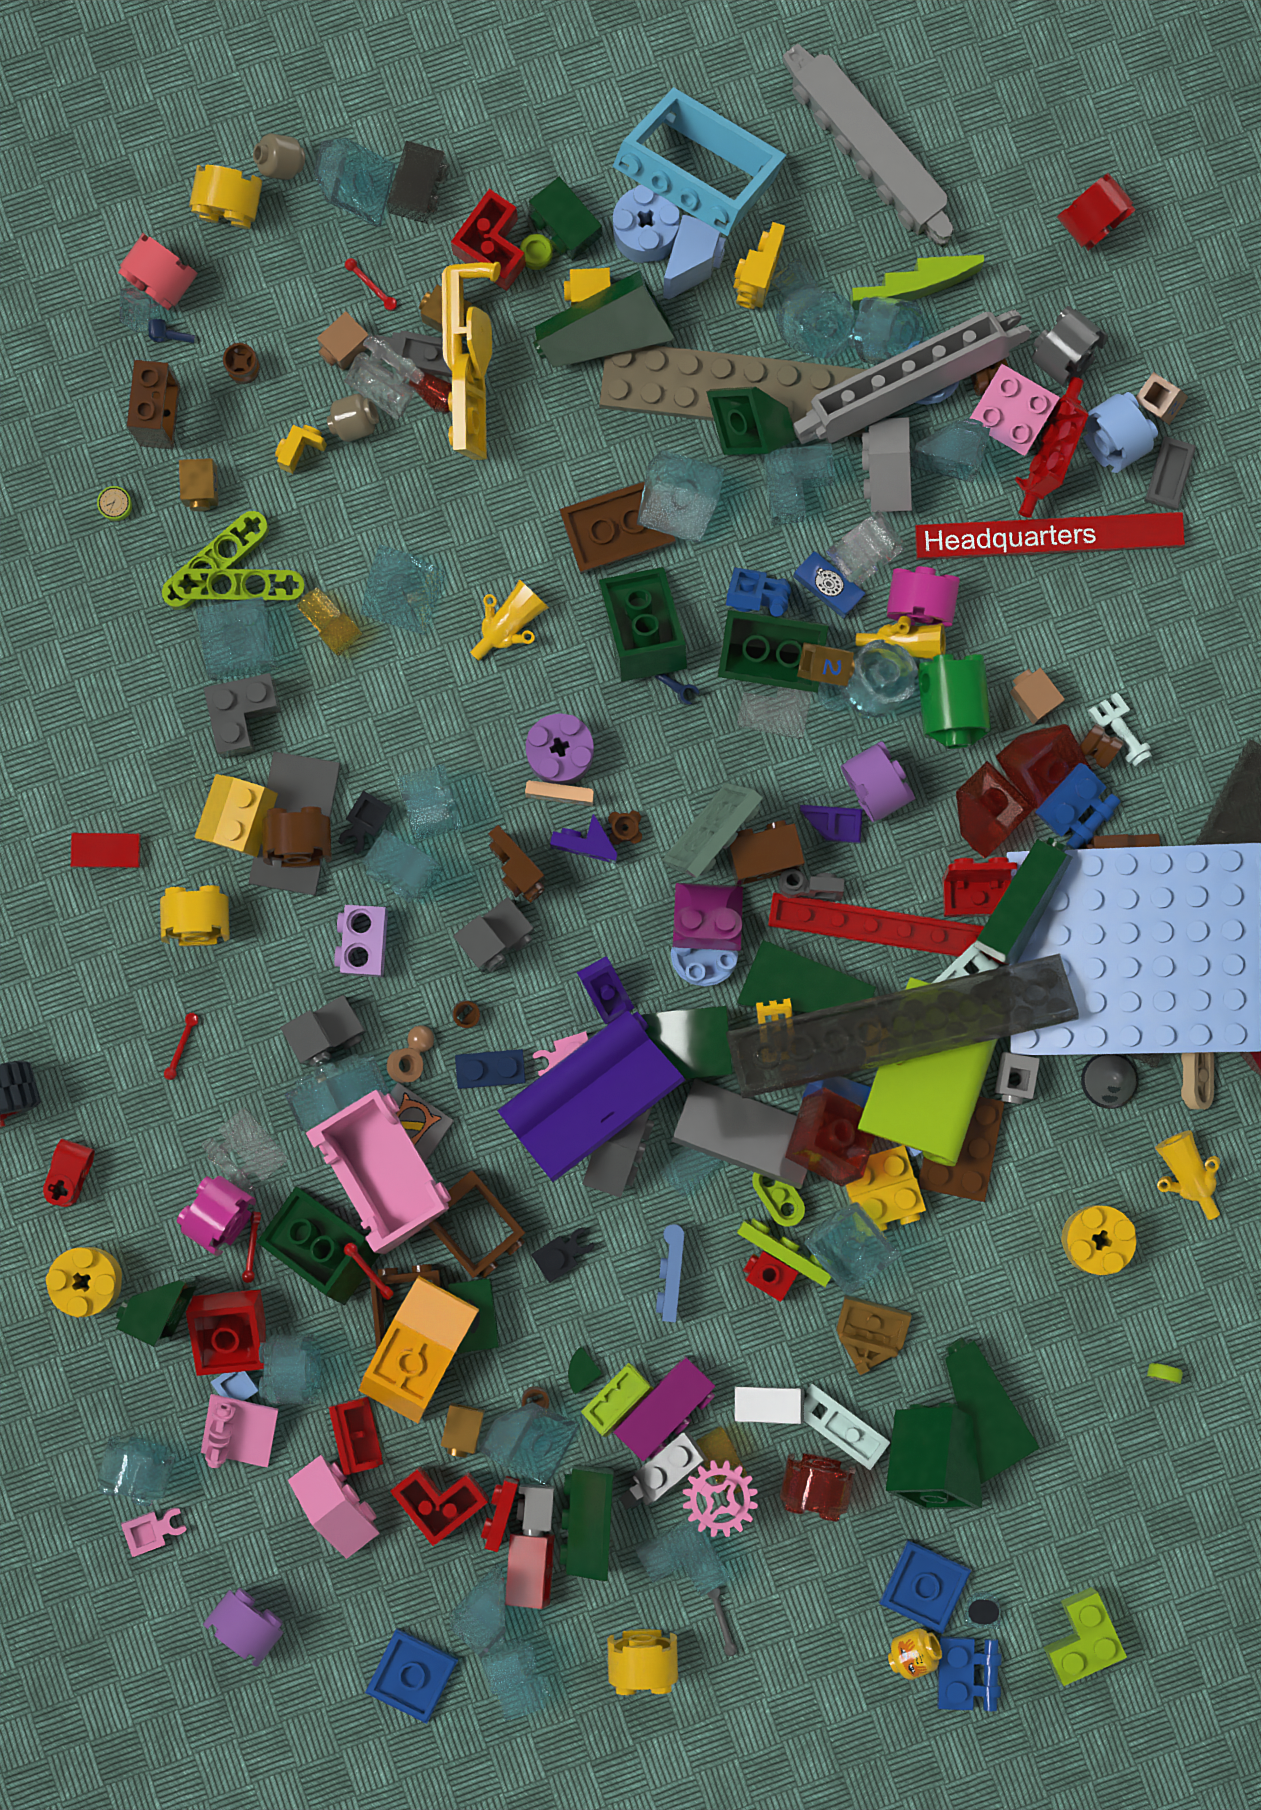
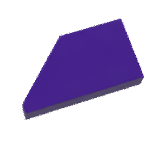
[800,805,863,844]

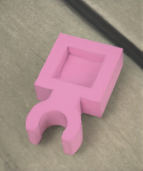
[533,1031,588,1076]
[121,1508,187,1557]

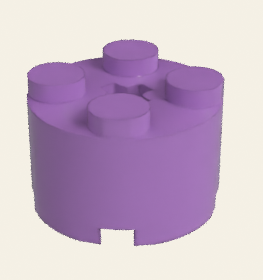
[526,714,594,785]
[840,741,915,822]
[203,1587,284,1667]

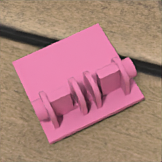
[967,364,1060,456]
[201,1394,279,1468]

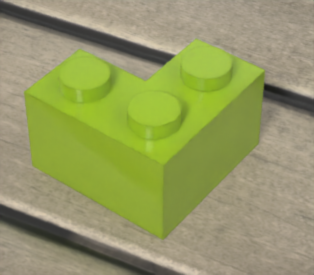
[1043,1587,1127,1686]

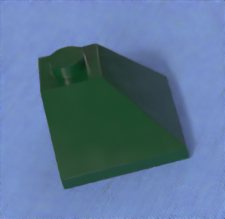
[706,386,797,455]

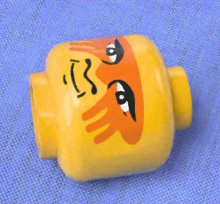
[888,1628,942,1680]

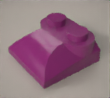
[672,883,743,951]

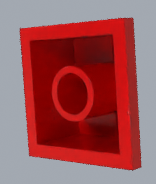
[186,1289,266,1376]

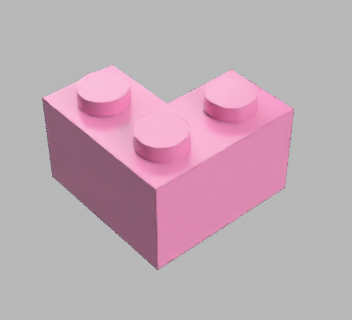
[288,1455,380,1559]

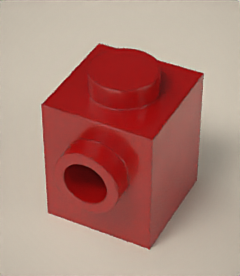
[742,1251,798,1302]

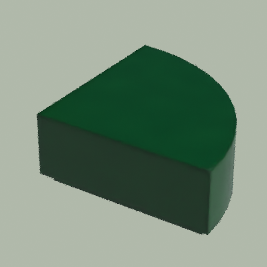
[568,1346,602,1395]

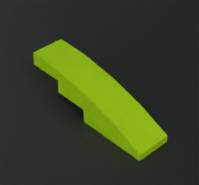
[850,255,984,310]

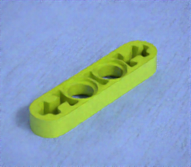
[162,511,269,610]
[172,568,305,600]

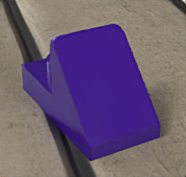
[550,814,618,864]
[577,956,635,1025]

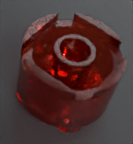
[780,1453,856,1522]

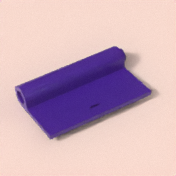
[497,1010,685,1182]

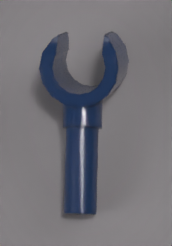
[148,319,195,343]
[655,673,699,705]

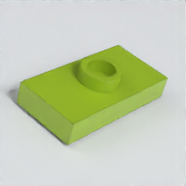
[581,1363,654,1438]

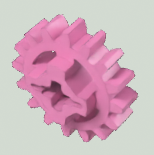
[683,1460,758,1537]

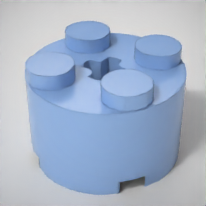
[613,184,680,263]
[1083,392,1158,473]

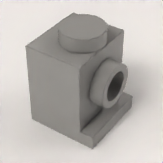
[994,1053,1040,1104]
[517,1483,555,1537]

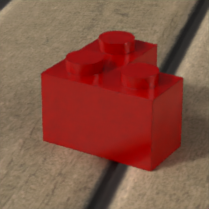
[451,188,526,291]
[390,1466,490,1546]

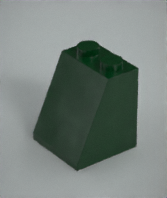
[886,1403,983,1510]

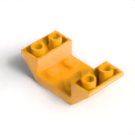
[358,1276,479,1424]

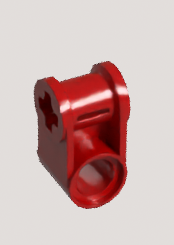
[43,1139,95,1207]

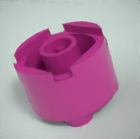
[887,566,960,628]
[176,1176,256,1256]

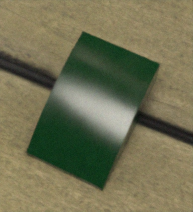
[641,1006,733,1080]

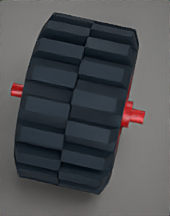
[0,1060,41,1127]

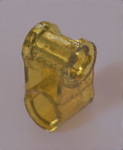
[695,1425,748,1494]

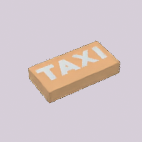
[525,780,594,807]

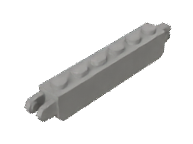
[782,44,954,247]
[793,309,1032,444]

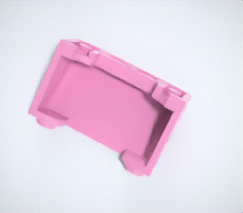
[306,1089,451,1254]

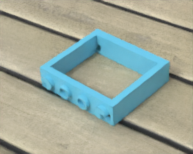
[612,87,786,236]

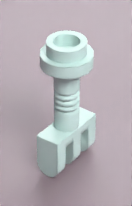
[1088,692,1152,767]

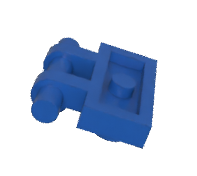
[726,567,791,617]
[1035,763,1121,850]
[937,1636,1002,1711]

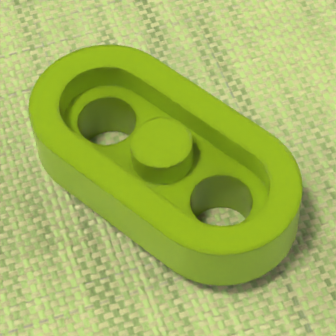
[752,1172,805,1227]

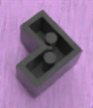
[203,673,281,759]
[453,897,534,973]
[280,995,366,1068]
[582,1106,655,1198]

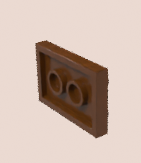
[559,478,676,574]
[918,1096,1005,1202]

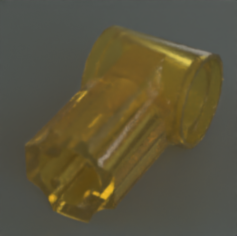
[296,587,363,657]

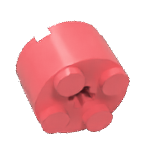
[118,233,198,311]

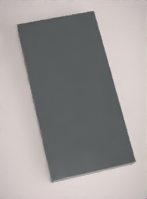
[249,751,341,896]
[672,1078,822,1189]

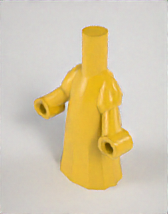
[470,579,549,661]
[856,616,946,677]
[1155,1130,1220,1220]

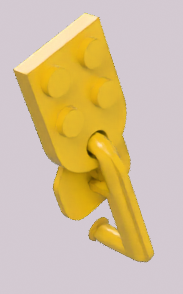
[442,262,501,460]

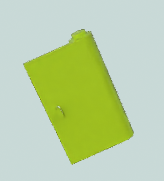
[858,977,1006,1166]

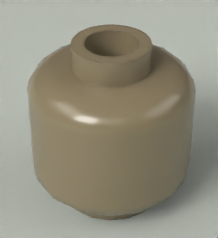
[253,133,305,180]
[327,394,379,442]

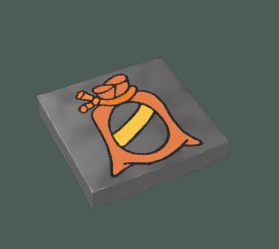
[390,1082,454,1163]

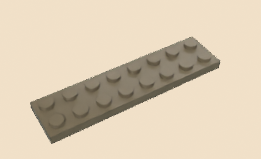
[599,345,868,438]

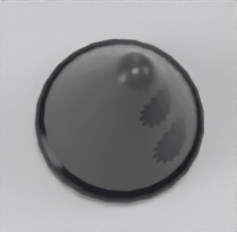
[1081,1054,1139,1109]

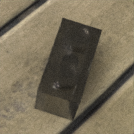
[387,140,450,224]

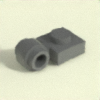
[778,869,844,901]

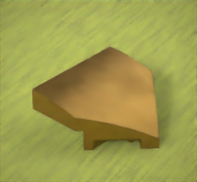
[836,1295,912,1375]

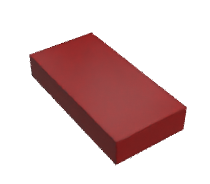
[70,833,141,868]

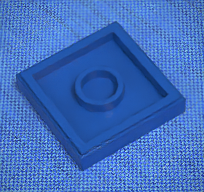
[879,1539,971,1634]
[365,1628,458,1724]

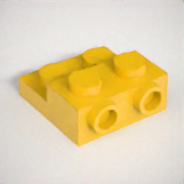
[733,222,785,309]
[839,1145,926,1235]

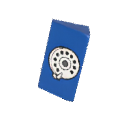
[793,551,866,619]

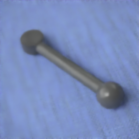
[707,1584,737,1656]

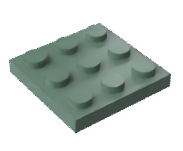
[662,783,763,878]

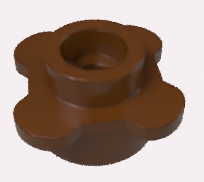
[608,810,642,845]

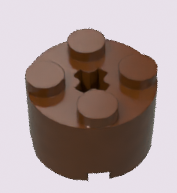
[262,806,332,868]

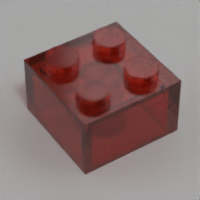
[785,1087,875,1187]

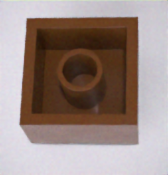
[726,820,805,886]

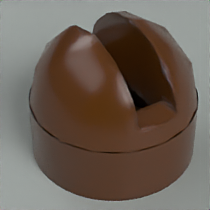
[452,1000,480,1028]
[521,1386,549,1416]

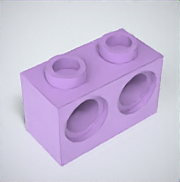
[334,905,388,977]

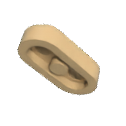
[1181,1052,1214,1109]

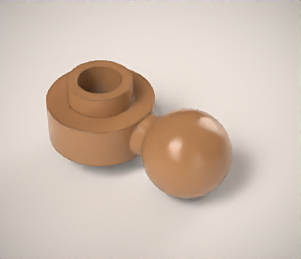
[387,1025,434,1083]

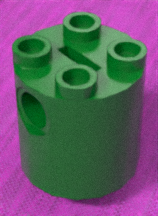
[918,654,991,749]

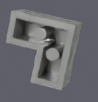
[862,417,912,512]

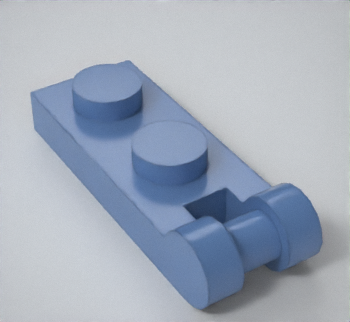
[656,1224,684,1322]

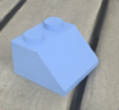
[663,214,726,299]

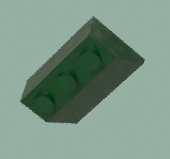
[717,608,829,693]
[115,1276,201,1347]
[560,1465,614,1581]

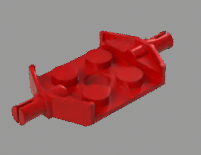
[1015,377,1089,518]

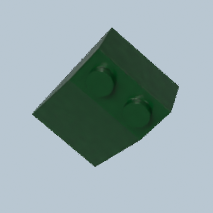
[599,567,687,682]
[257,1186,381,1305]

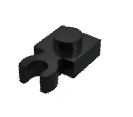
[338,790,393,855]
[531,1228,595,1283]

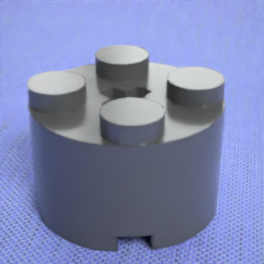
[1031,306,1108,388]

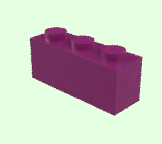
[613,1356,716,1462]

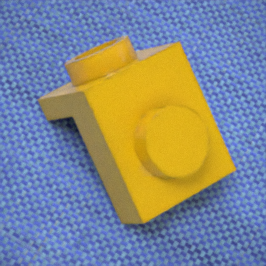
[275,425,327,474]

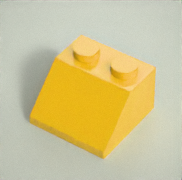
[194,774,278,858]

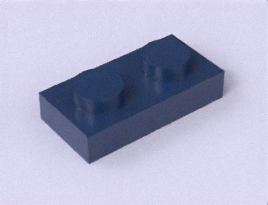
[455,1049,526,1089]

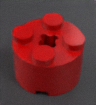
[1056,172,1136,251]

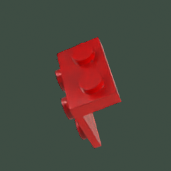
[942,857,1017,917]

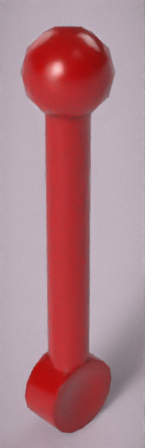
[344,258,397,312]
[164,1013,199,1080]
[242,1211,261,1283]
[344,1243,394,1300]

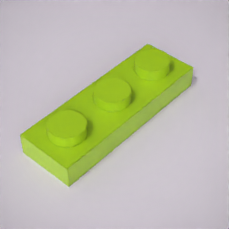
[737,1218,832,1287]

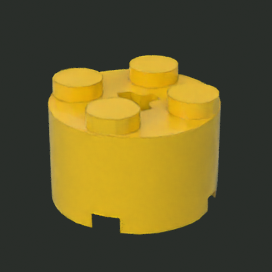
[189,165,263,229]
[160,885,230,946]
[1061,1205,1136,1275]
[46,1247,122,1317]
[607,1629,678,1695]

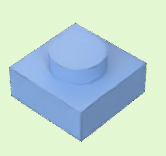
[211,1371,260,1401]

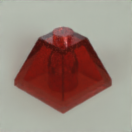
[996,724,1093,809]
[956,761,1036,859]

